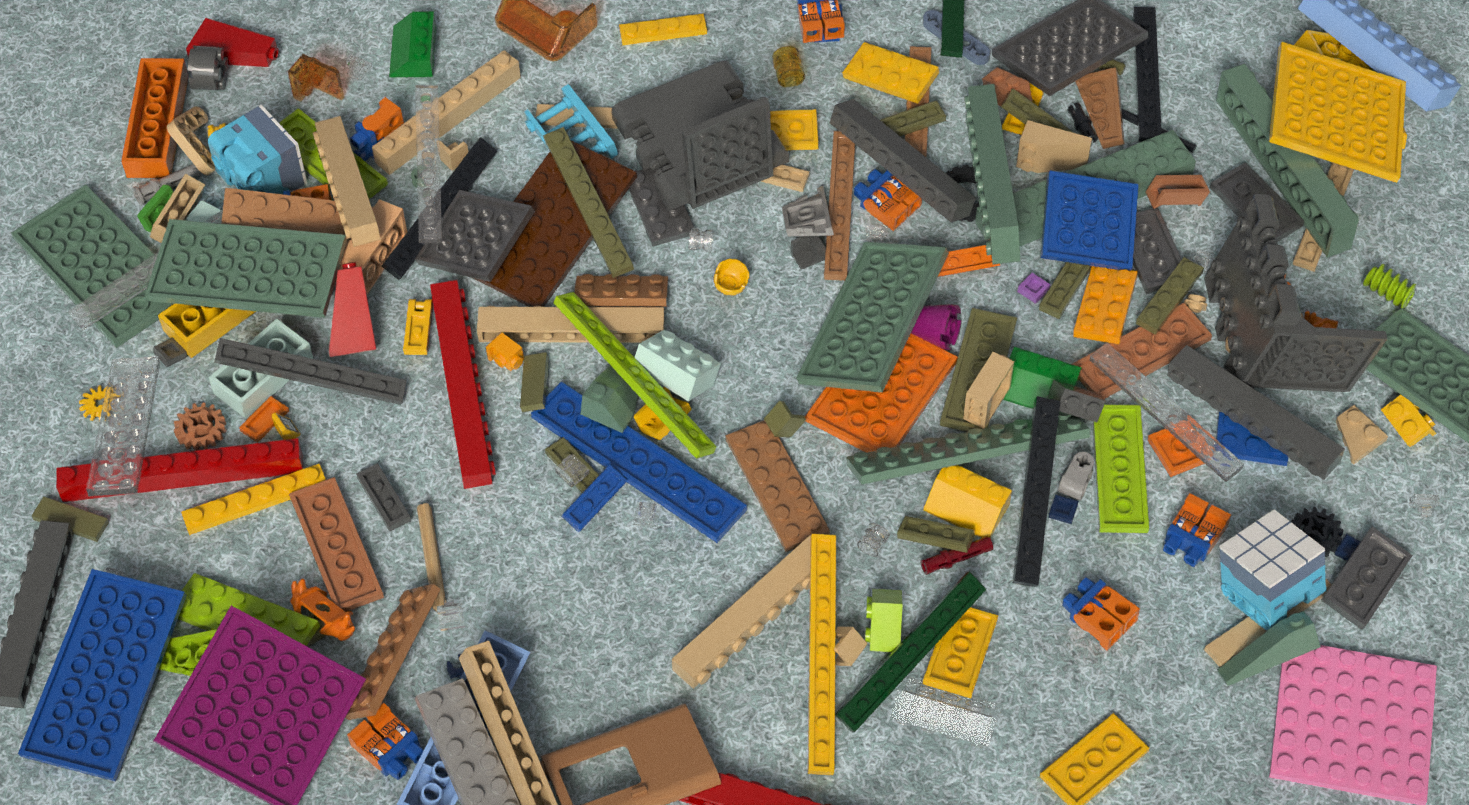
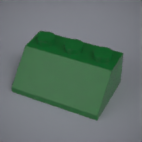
[389,11,436,78]
[1003,347,1082,409]

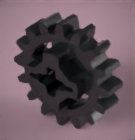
[1291,507,1344,557]

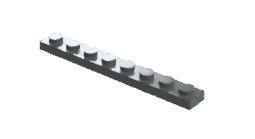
[214,338,407,405]

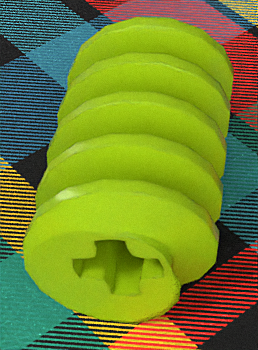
[1363,263,1416,309]

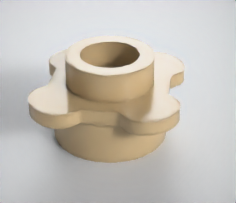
[1184,294,1207,313]

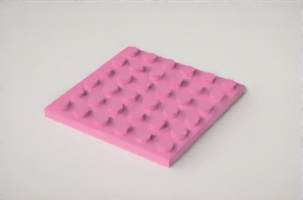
[1269,645,1437,805]

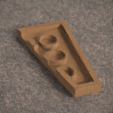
[1075,67,1125,149]

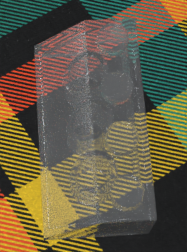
[890,676,1003,748]

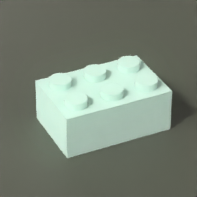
[635,330,721,401]

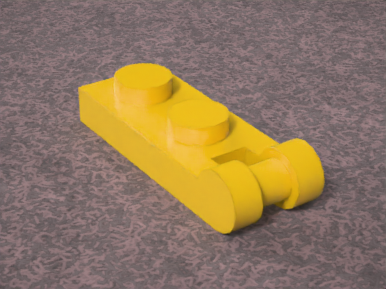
[403,299,433,355]

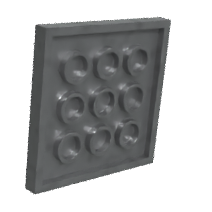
[415,190,535,282]

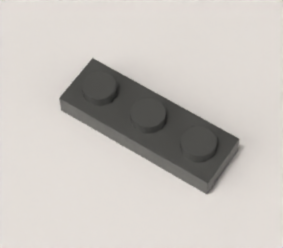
[356,463,411,532]

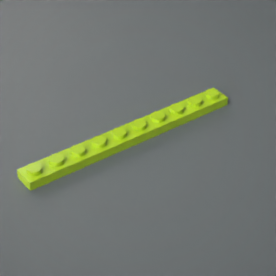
[553,292,717,459]

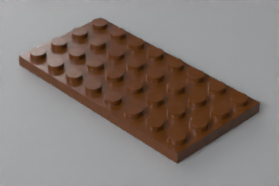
[471,140,637,307]

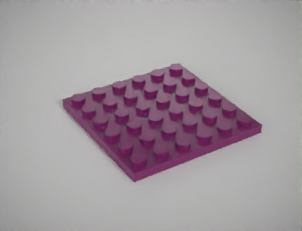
[153,605,366,805]

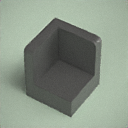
[791,236,826,269]

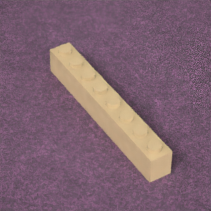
[372,50,521,175]
[313,116,381,247]
[477,306,665,343]
[672,535,811,689]
[459,641,558,805]

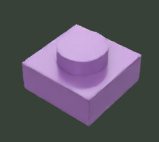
[1017,273,1050,304]

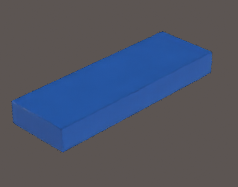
[561,464,628,532]

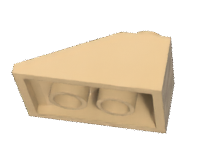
[1016,120,1092,173]

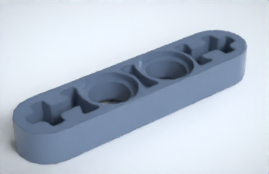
[923,10,990,65]

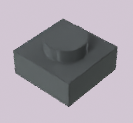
[153,337,187,367]

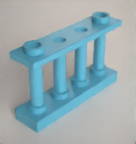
[524,84,618,159]

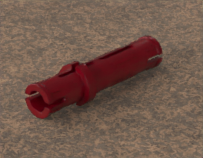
[920,536,993,575]

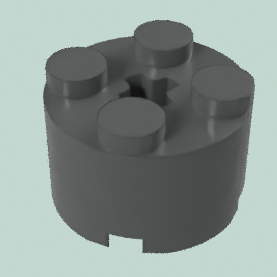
[188,45,228,91]

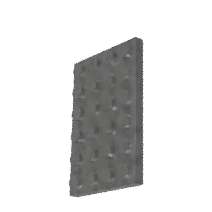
[992,0,1148,96]

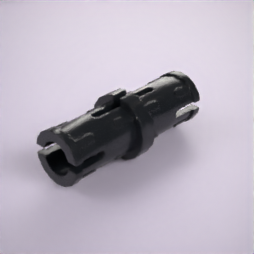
[1068,103,1098,144]

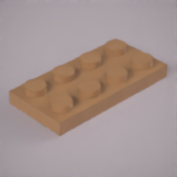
[574,274,668,307]

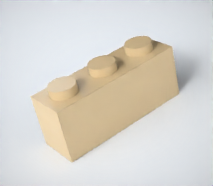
[150,174,205,243]

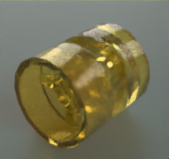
[772,46,805,87]

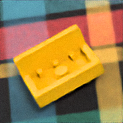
[634,387,692,440]
[1381,395,1437,447]

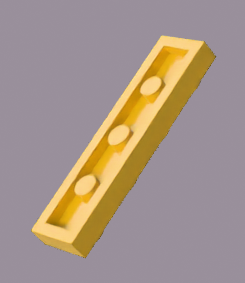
[619,14,707,45]

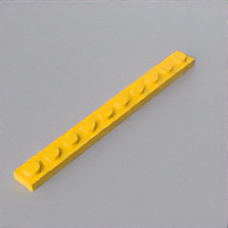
[807,534,836,775]

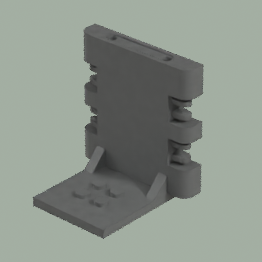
[611,61,789,211]
[1204,194,1387,392]

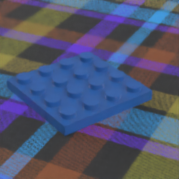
[1040,171,1139,271]

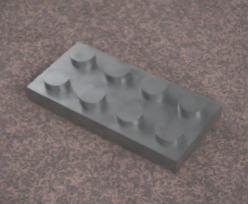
[1210,162,1304,242]
[629,168,695,247]
[1133,208,1182,294]
[1321,526,1413,630]

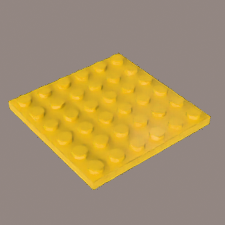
[1269,42,1406,183]

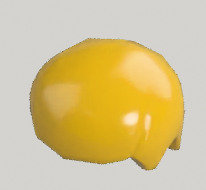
[713,258,750,296]

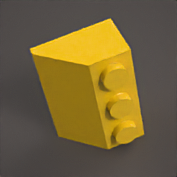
[923,465,1012,538]

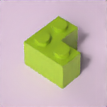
[865,589,903,652]

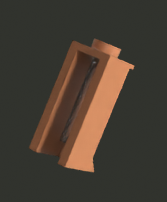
[1146,175,1210,209]

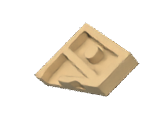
[1336,405,1388,464]

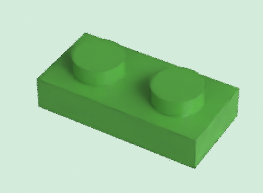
[137,184,173,232]

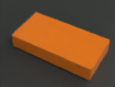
[239,396,289,443]

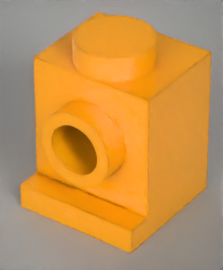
[486,333,524,371]

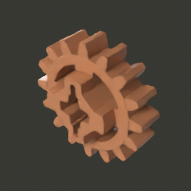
[174,402,227,451]

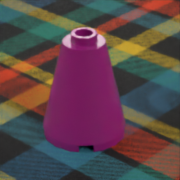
[911,304,961,351]

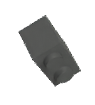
[1047,380,1106,422]

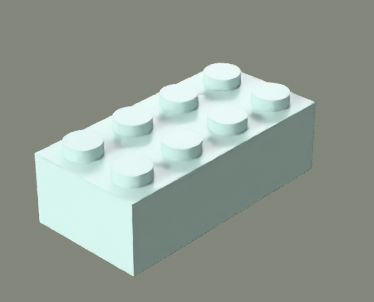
[209,319,313,419]

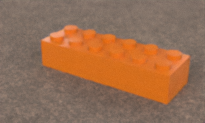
[121,58,189,178]

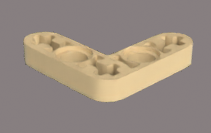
[167,106,215,176]

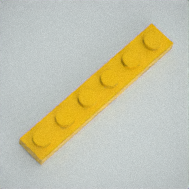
[181,463,326,535]

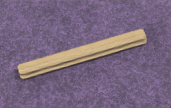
[417,503,447,612]

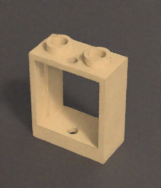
[963,352,1014,429]

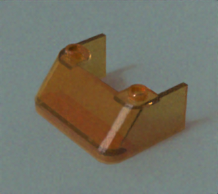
[495,0,597,61]

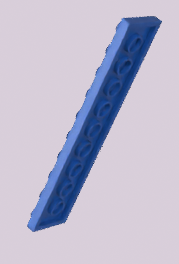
[531,382,747,543]

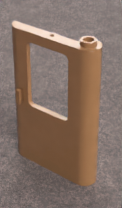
[540,703,721,805]

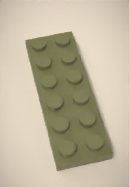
[940,308,1017,432]

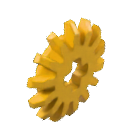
[79,385,122,422]

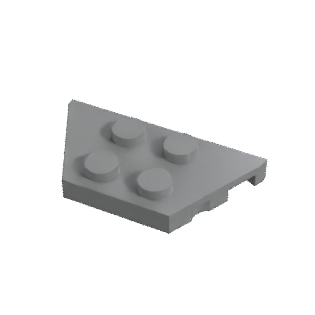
[782,186,834,237]

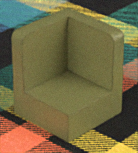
[764,401,806,438]

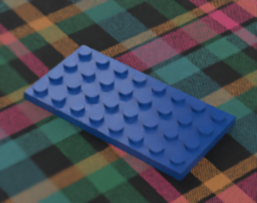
[18,569,187,782]

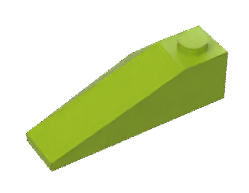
[159,629,217,676]

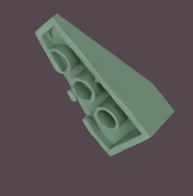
[580,355,638,433]
[1217,611,1320,686]

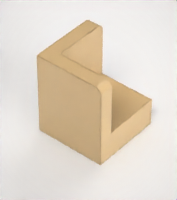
[436,141,468,171]
[834,627,867,666]

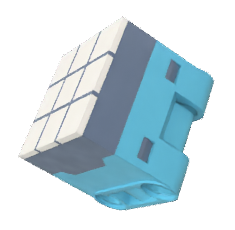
[208,105,307,194]
[1219,509,1327,631]

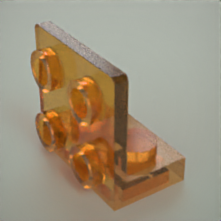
[288,54,344,102]

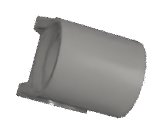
[1058,452,1094,501]

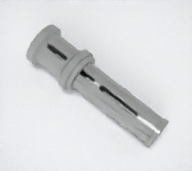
[132,164,201,206]

